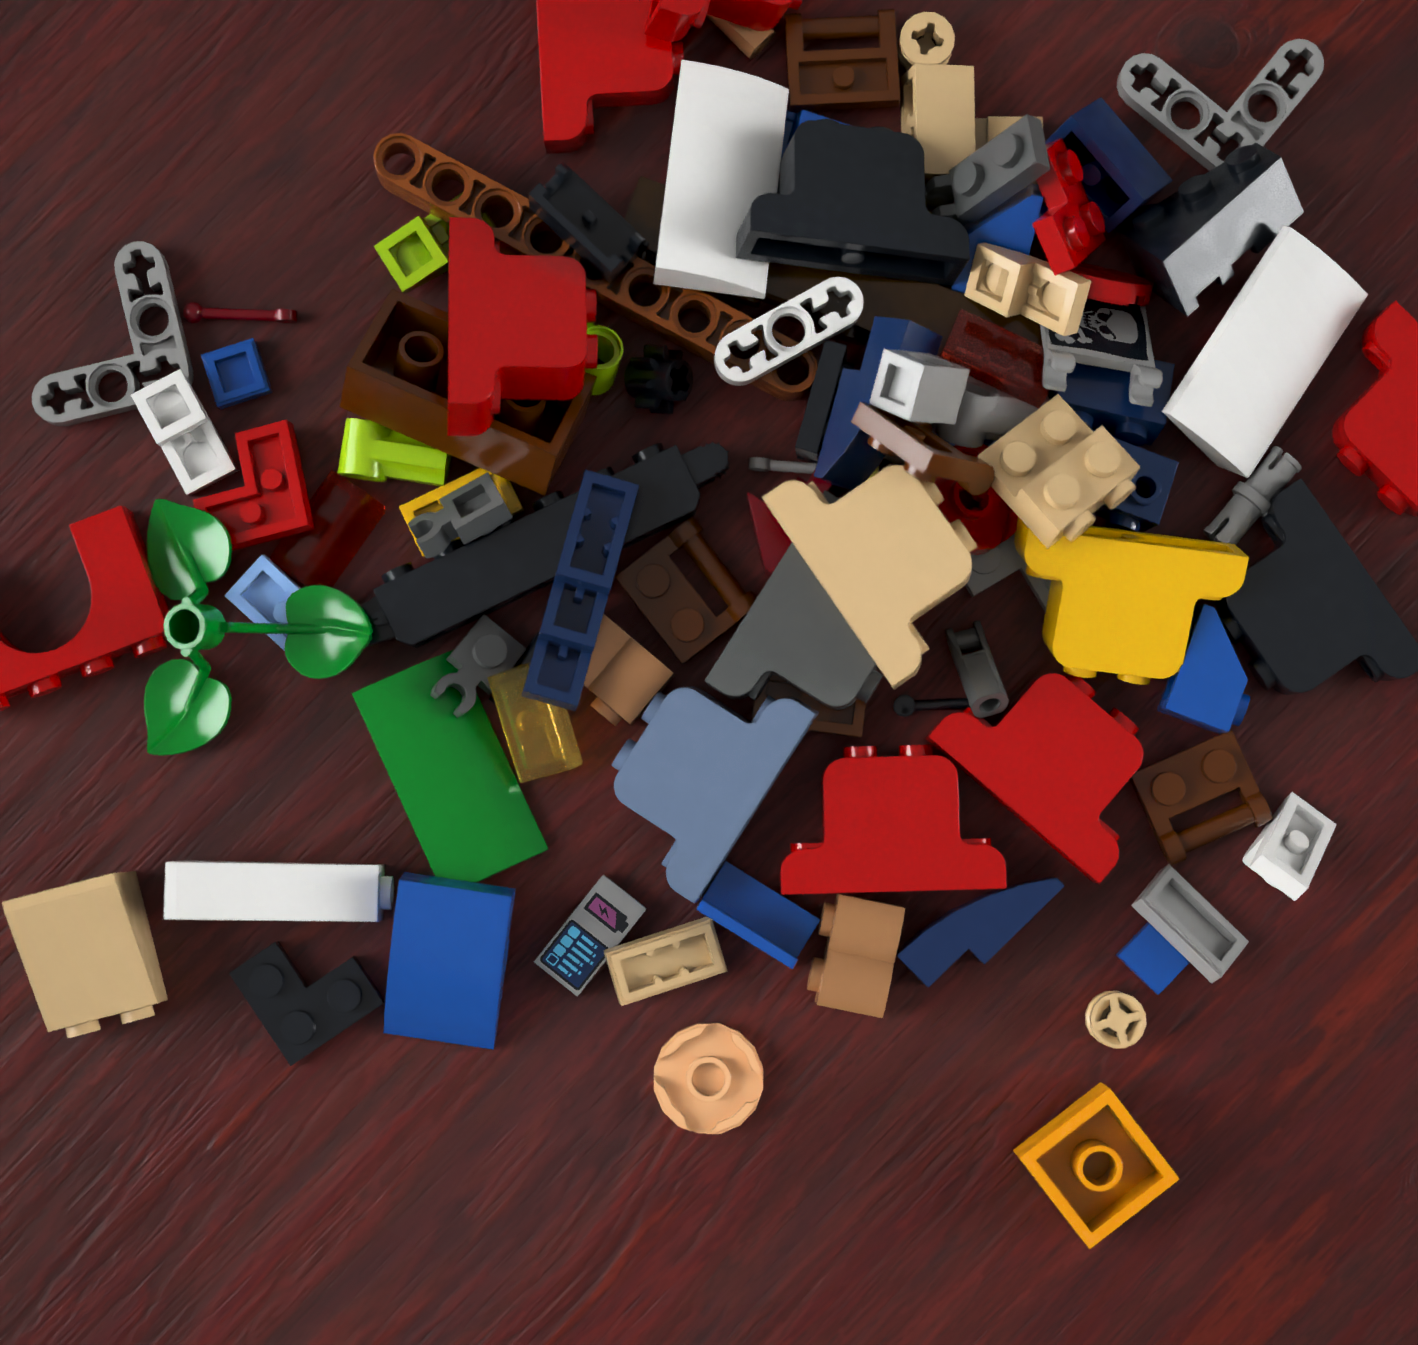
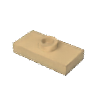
[603,917,727,1006]

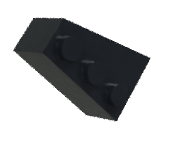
[1116,143,1304,317]

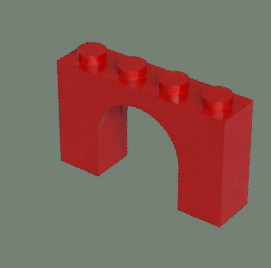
[0,505,169,712]

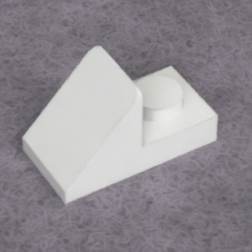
[1242,792,1337,901]

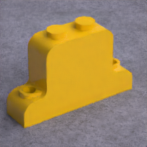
[1014,517,1249,685]

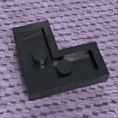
[229,941,385,1066]

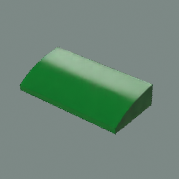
[352,650,549,883]

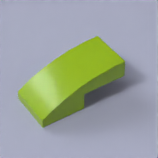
[374,192,496,293]

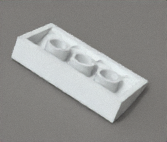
[653,60,789,299]
[1162,225,1368,478]

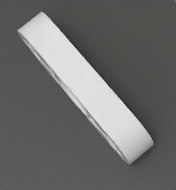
[714,277,864,386]

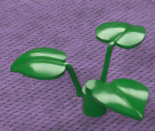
[144,499,373,755]

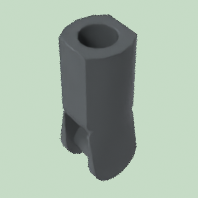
[945,620,1009,718]

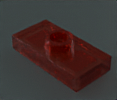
[939,309,1049,408]

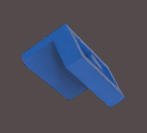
[696,861,820,969]

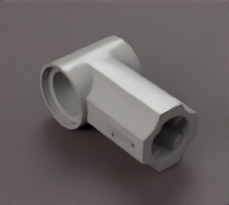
[935,375,1051,448]

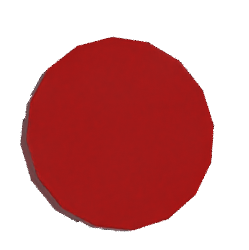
[1046,259,1154,307]

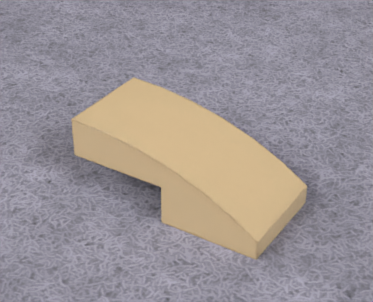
[964,242,1092,336]

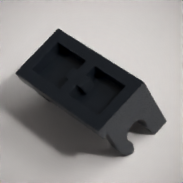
[529,162,649,285]

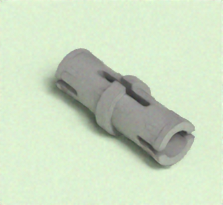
[1203,446,1302,545]

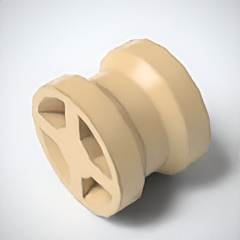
[897,12,955,71]
[1085,990,1146,1049]

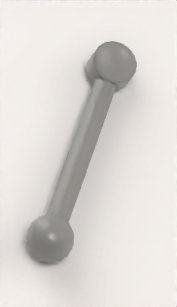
[748,457,817,474]

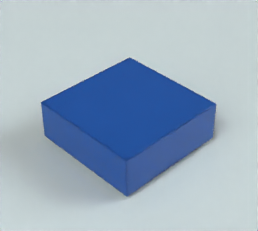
[201,338,273,410]
[1116,922,1190,995]

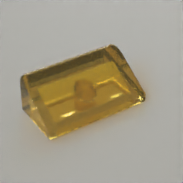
[487,661,583,783]

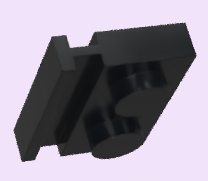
[795,340,855,463]

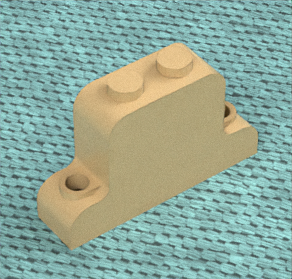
[762,465,977,689]

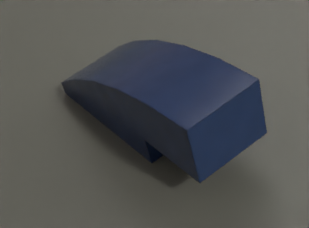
[814,316,943,491]
[896,877,1065,988]

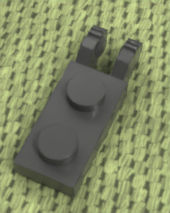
[925,114,1050,226]

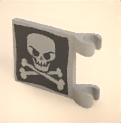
[1040,298,1163,407]

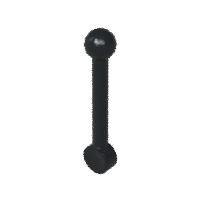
[893,695,1010,717]

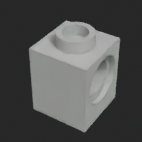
[869,349,970,424]

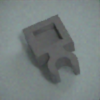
[408,472,513,559]
[430,614,527,718]

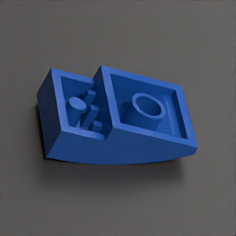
[383,872,516,1050]

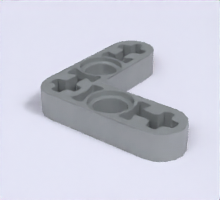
[1117,39,1324,171]
[32,241,194,426]

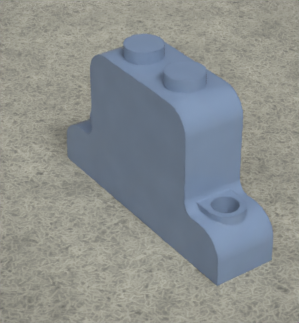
[612,686,819,904]

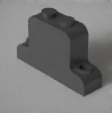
[705,490,884,710]

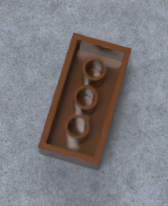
[339,289,597,495]

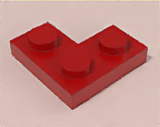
[1032,138,1106,276]
[193,419,315,551]

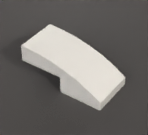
[131,369,239,496]

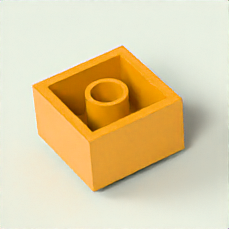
[1013,1082,1180,1249]

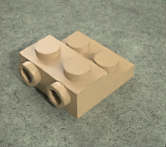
[977,394,1140,549]

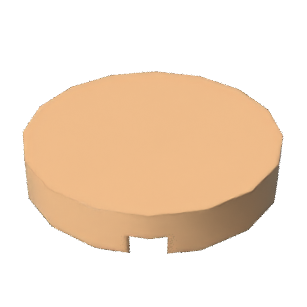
[654,1023,763,1134]

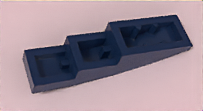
[522,469,639,711]

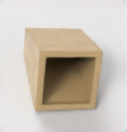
[2,871,168,1038]

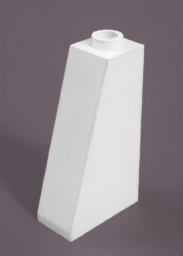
[164,860,394,922]

